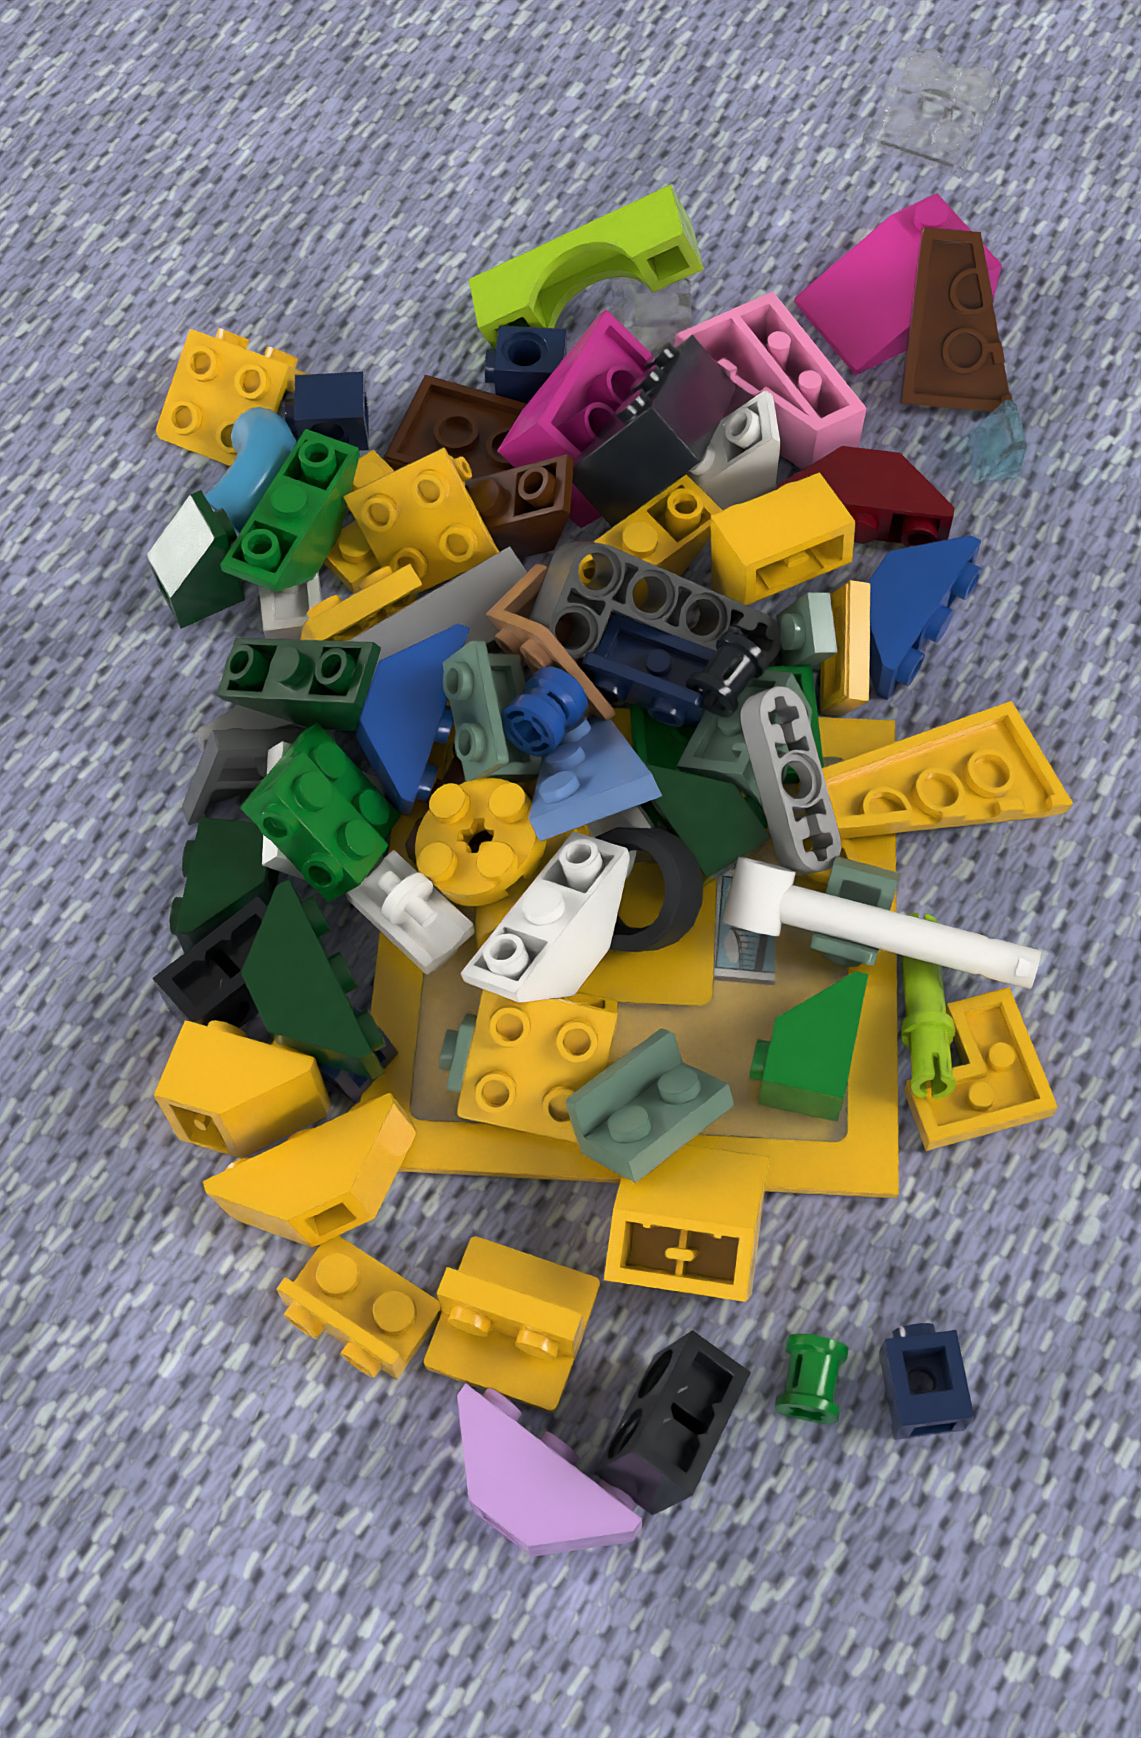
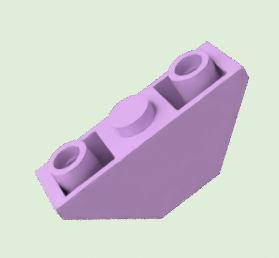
[457,1383,642,1557]

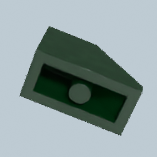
[637,764,771,887]

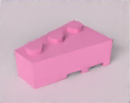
[675,291,867,470]

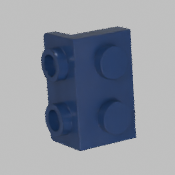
[581,613,717,728]

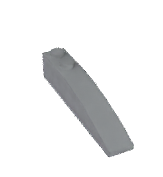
[197,546,527,753]

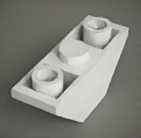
[640,390,780,511]
[461,831,630,1002]

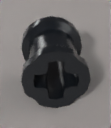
[685,632,769,718]

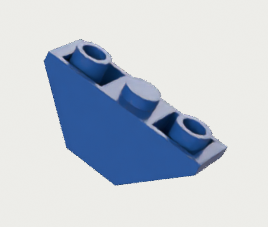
[867,535,982,700]
[356,624,470,817]

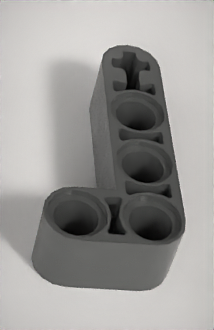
[529,540,781,664]

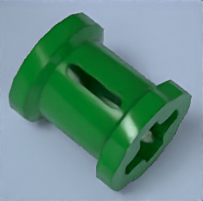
[775,1333,849,1424]

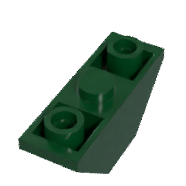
[216,638,381,731]
[241,879,386,1079]

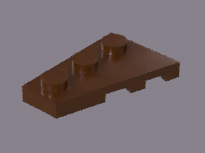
[900,227,1015,414]

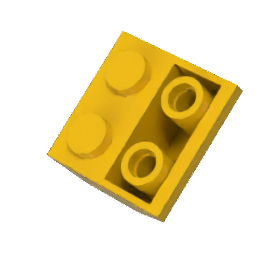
[711,472,855,605]
[153,1020,331,1158]
[604,1145,769,1302]

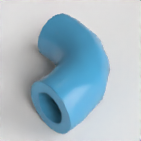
[204,407,297,534]

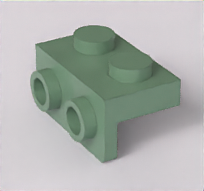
[442,641,541,783]

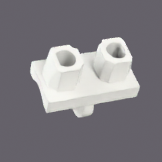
[346,850,475,975]

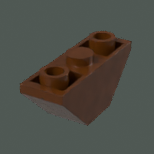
[465,454,574,559]

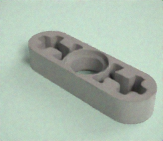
[740,686,841,876]

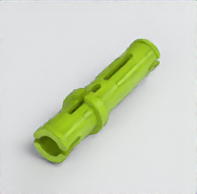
[901,913,956,1099]

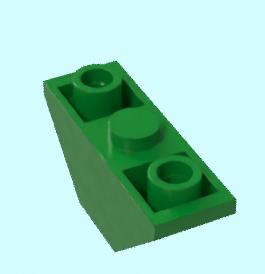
[220,429,360,592]

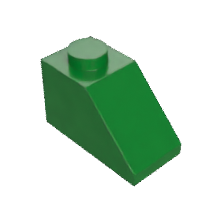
[749,971,868,1122]

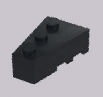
[572,334,737,527]

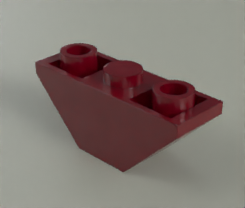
[776,446,955,547]

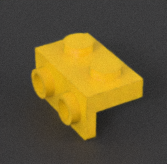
[300,564,423,641]

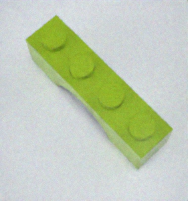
[468,184,704,349]

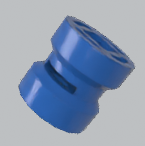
[501,667,588,757]

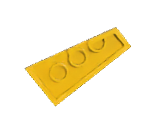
[796,701,1073,839]

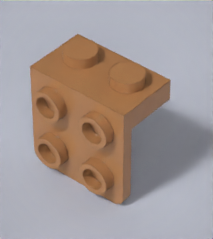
[485,563,616,721]

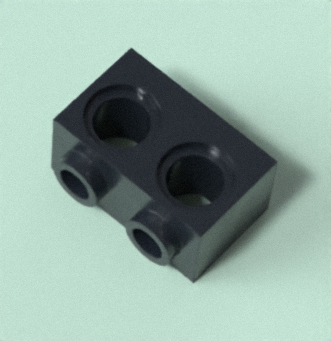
[152,896,267,1028]
[594,1330,751,1515]

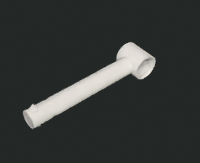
[722,857,1041,989]

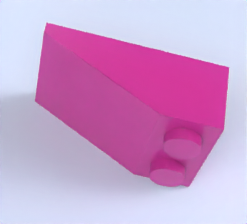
[794,193,1002,376]
[497,309,652,529]

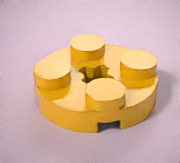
[415,778,546,906]

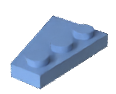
[528,716,662,841]

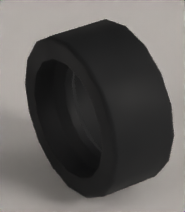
[595,827,703,952]

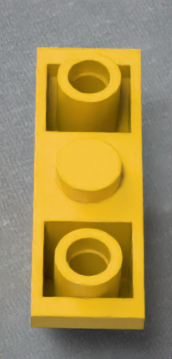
[578,474,723,618]
[203,1092,417,1248]

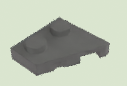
[182,727,336,825]

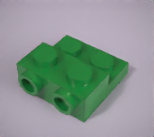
[240,723,401,902]

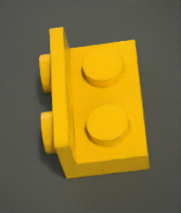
[276,1236,442,1380]

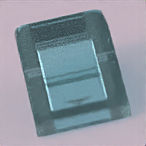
[965,400,1027,483]

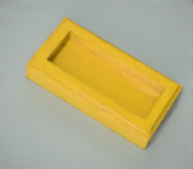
[820,580,870,716]

